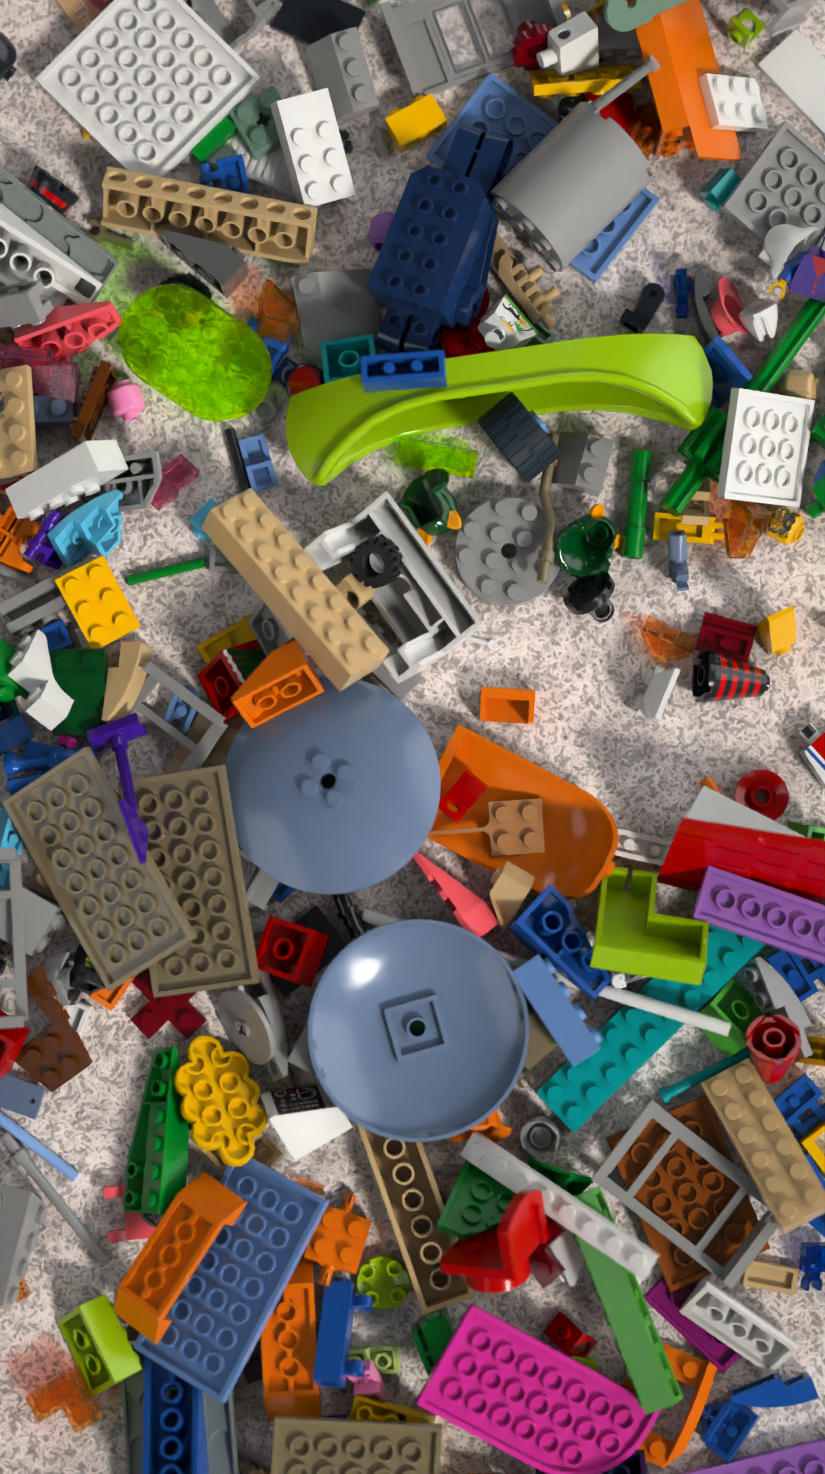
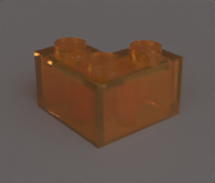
[25,1366,104,1433]

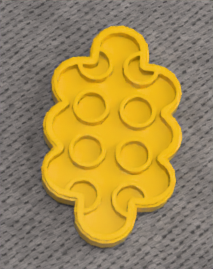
[174,1035,267,1167]

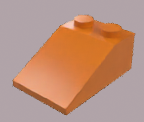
[231,639,324,729]

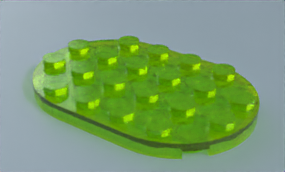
[118,284,272,422]

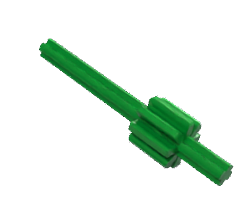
[660,298,825,517]

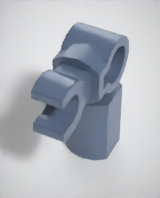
[668,530,689,591]

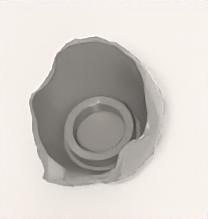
[520,1116,560,1161]

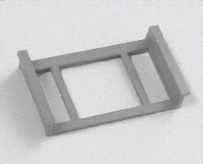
[96,661,230,800]
[0,848,29,1029]
[591,1100,778,1289]

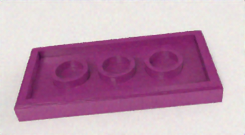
[644,1276,740,1374]

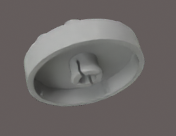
[455,497,561,607]

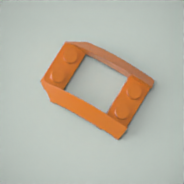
[623,1343,718,1468]

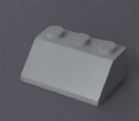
[305,27,379,123]

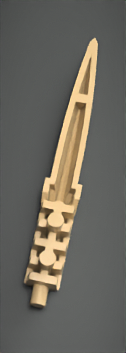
[491,234,560,331]

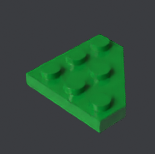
[436,1160,517,1240]

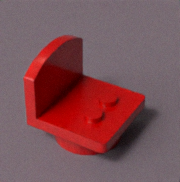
[440,1189,549,1293]

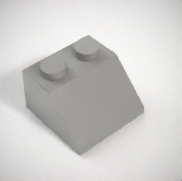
[551,432,615,497]

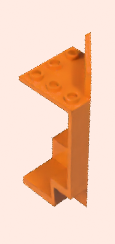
[626,0,743,162]

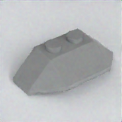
[80,451,162,512]

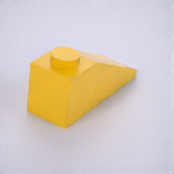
[756,606,797,657]

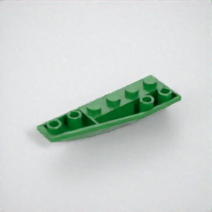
[123,1047,189,1215]

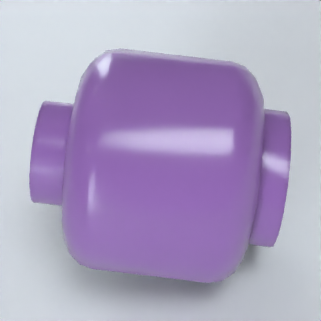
[368,211,395,252]

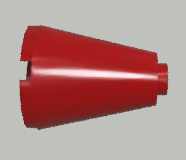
[746,1014,802,1084]

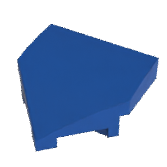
[700,1400,761,1463]

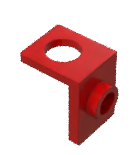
[438,769,488,823]
[543,1312,598,1358]

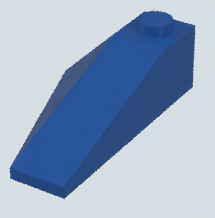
[506,884,612,1000]

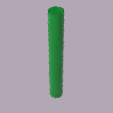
[126,557,207,586]

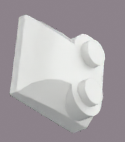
[633,665,680,724]

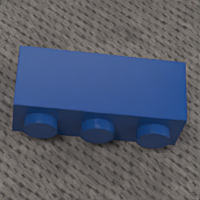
[361,350,447,392]

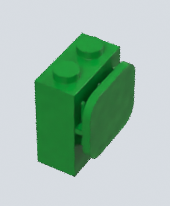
[411,1307,455,1377]

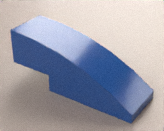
[727,1372,819,1408]

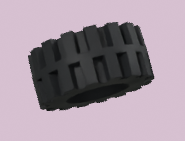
[350,537,403,588]

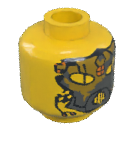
[764,506,806,546]

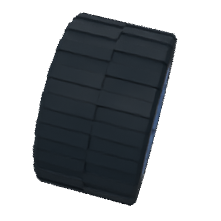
[477,392,562,482]

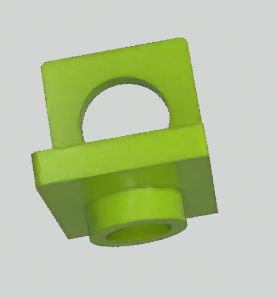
[726,9,766,49]

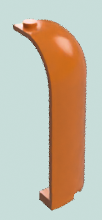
[427,724,619,900]

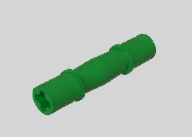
[621,450,652,560]

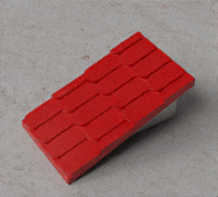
[657,786,825,905]

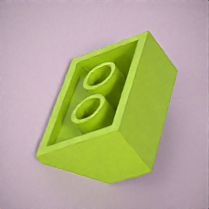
[57,1294,142,1397]

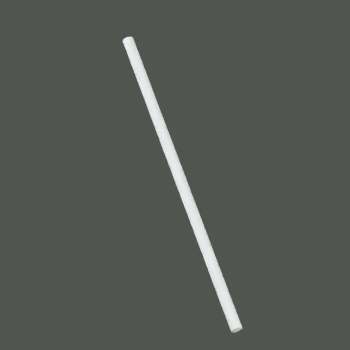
[362,909,731,1036]

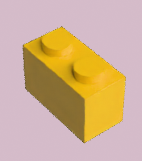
[385,93,447,153]

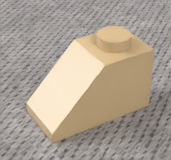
[489,861,535,930]

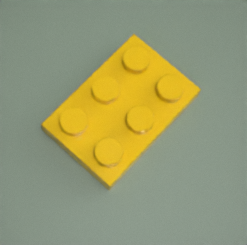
[54,554,141,649]

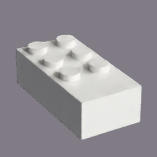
[270,88,356,207]
[5,440,129,521]

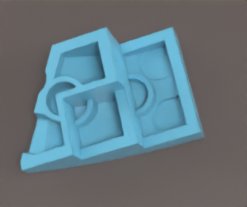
[47,489,123,567]

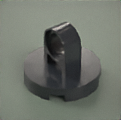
[563,572,615,623]

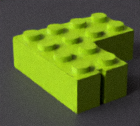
[590,866,709,985]

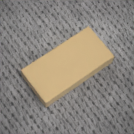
[740,1259,800,1295]

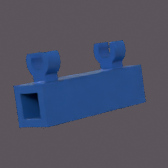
[313,1277,373,1388]

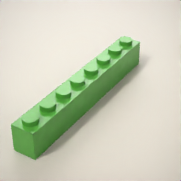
[573,1186,683,1414]

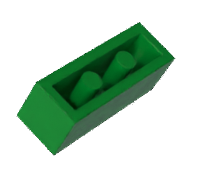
[190,116,238,164]

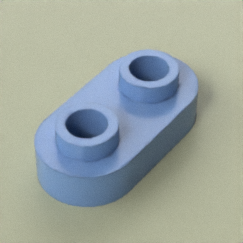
[164,685,201,737]

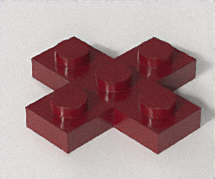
[130,968,207,1039]
[529,1214,567,1288]

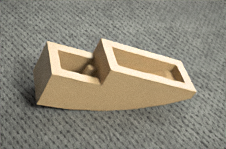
[102,641,152,723]

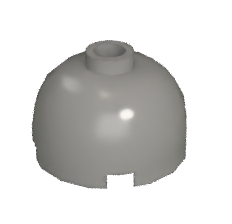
[40,951,83,1006]

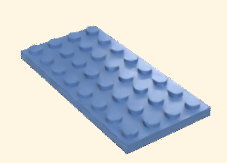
[426,72,660,284]
[133,1157,330,1403]

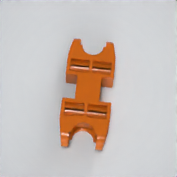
[0,505,48,574]

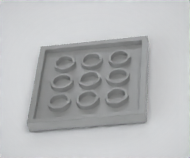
[720,121,825,251]

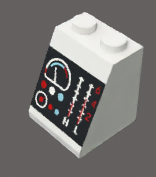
[261,1084,353,1161]

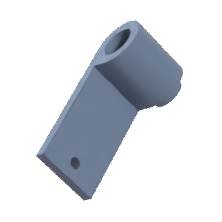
[0,1074,46,1119]

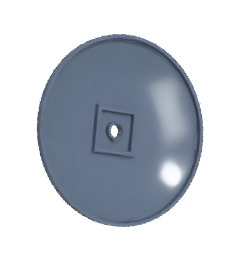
[225,677,441,895]
[307,919,530,1142]

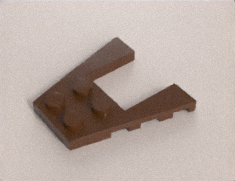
[15,964,93,1092]

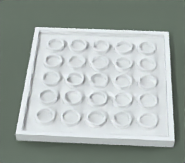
[35,0,262,177]

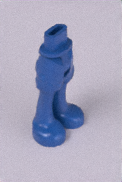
[3,747,99,796]

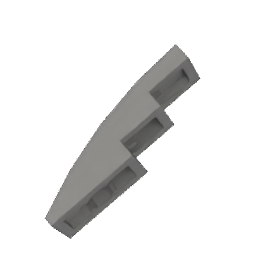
[252,970,288,1082]

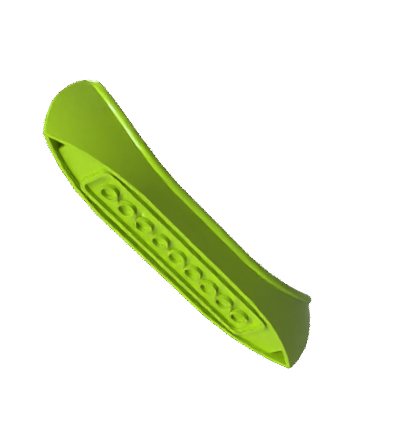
[285,333,713,486]

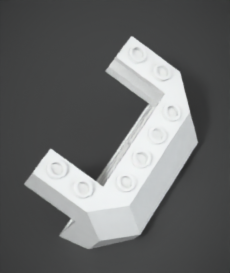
[303,491,483,684]

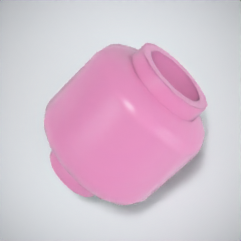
[107,380,145,421]

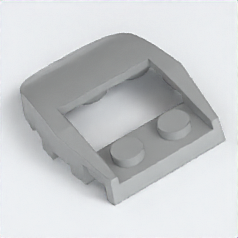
[183,0,283,50]

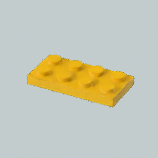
[529,63,641,99]

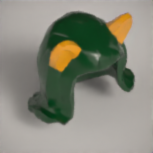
[397,468,461,545]
[554,504,623,579]

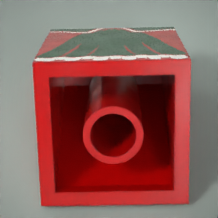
[197,639,266,722]

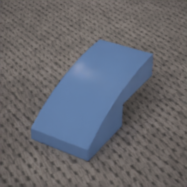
[238,433,279,492]

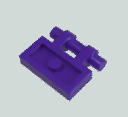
[23,509,68,570]

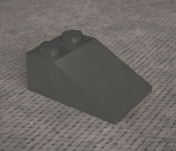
[162,230,248,299]

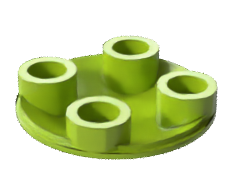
[356,1255,410,1310]

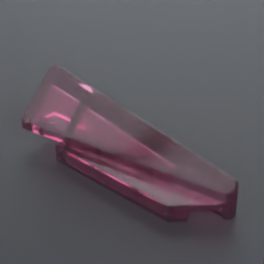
[0,344,81,402]

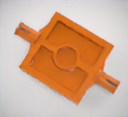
[303,1193,372,1287]

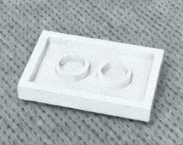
[698,73,768,133]

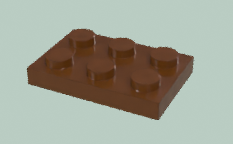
[69,360,118,445]

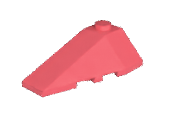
[14,301,123,376]
[413,852,499,937]

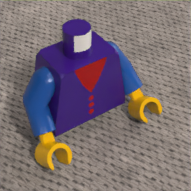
[769,236,825,302]

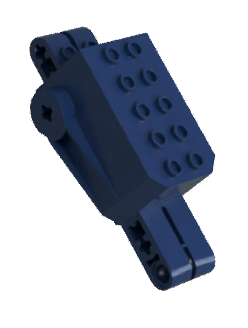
[366,123,514,353]

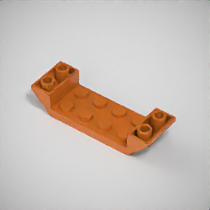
[114,1172,248,1344]
[261,1251,322,1420]

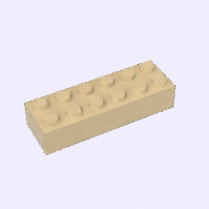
[701,1058,825,1235]

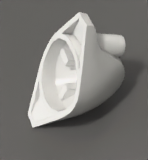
[759,224,818,281]
[738,298,778,342]

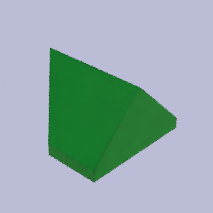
[528,1158,593,1196]

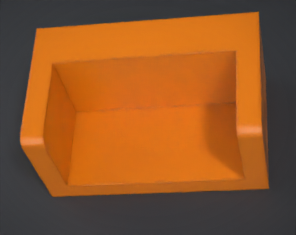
[479,687,535,724]

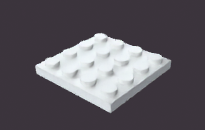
[717,388,815,507]

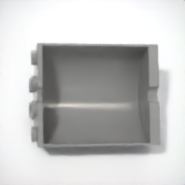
[490,102,653,272]

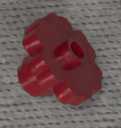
[509,20,556,71]

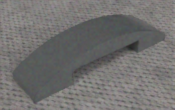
[692,269,744,365]

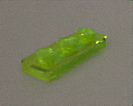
[395,437,479,479]

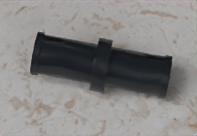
[331,893,367,940]

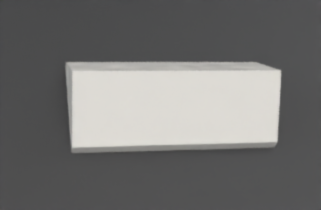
[679,1277,799,1375]

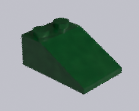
[50,649,109,736]

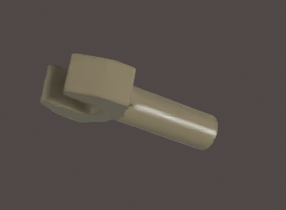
[86,218,134,250]

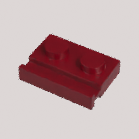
[694,612,757,663]

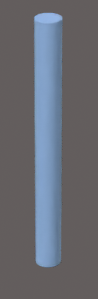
[0,1111,79,1182]

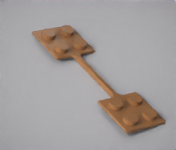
[409,798,545,862]

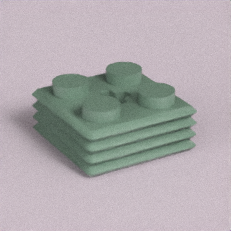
[229,86,282,160]

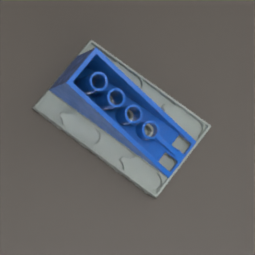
[121,1340,239,1474]

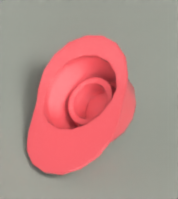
[709,277,749,337]

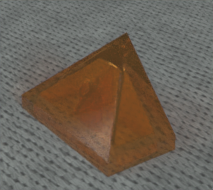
[641,616,697,664]

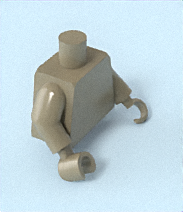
[516,1003,558,1089]

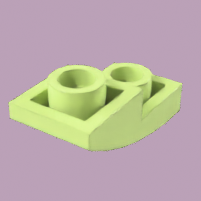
[346,1344,401,1378]

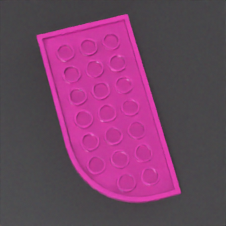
[415,1303,662,1474]

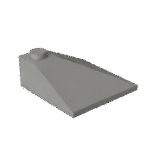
[291,269,381,362]

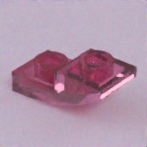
[151,454,199,511]

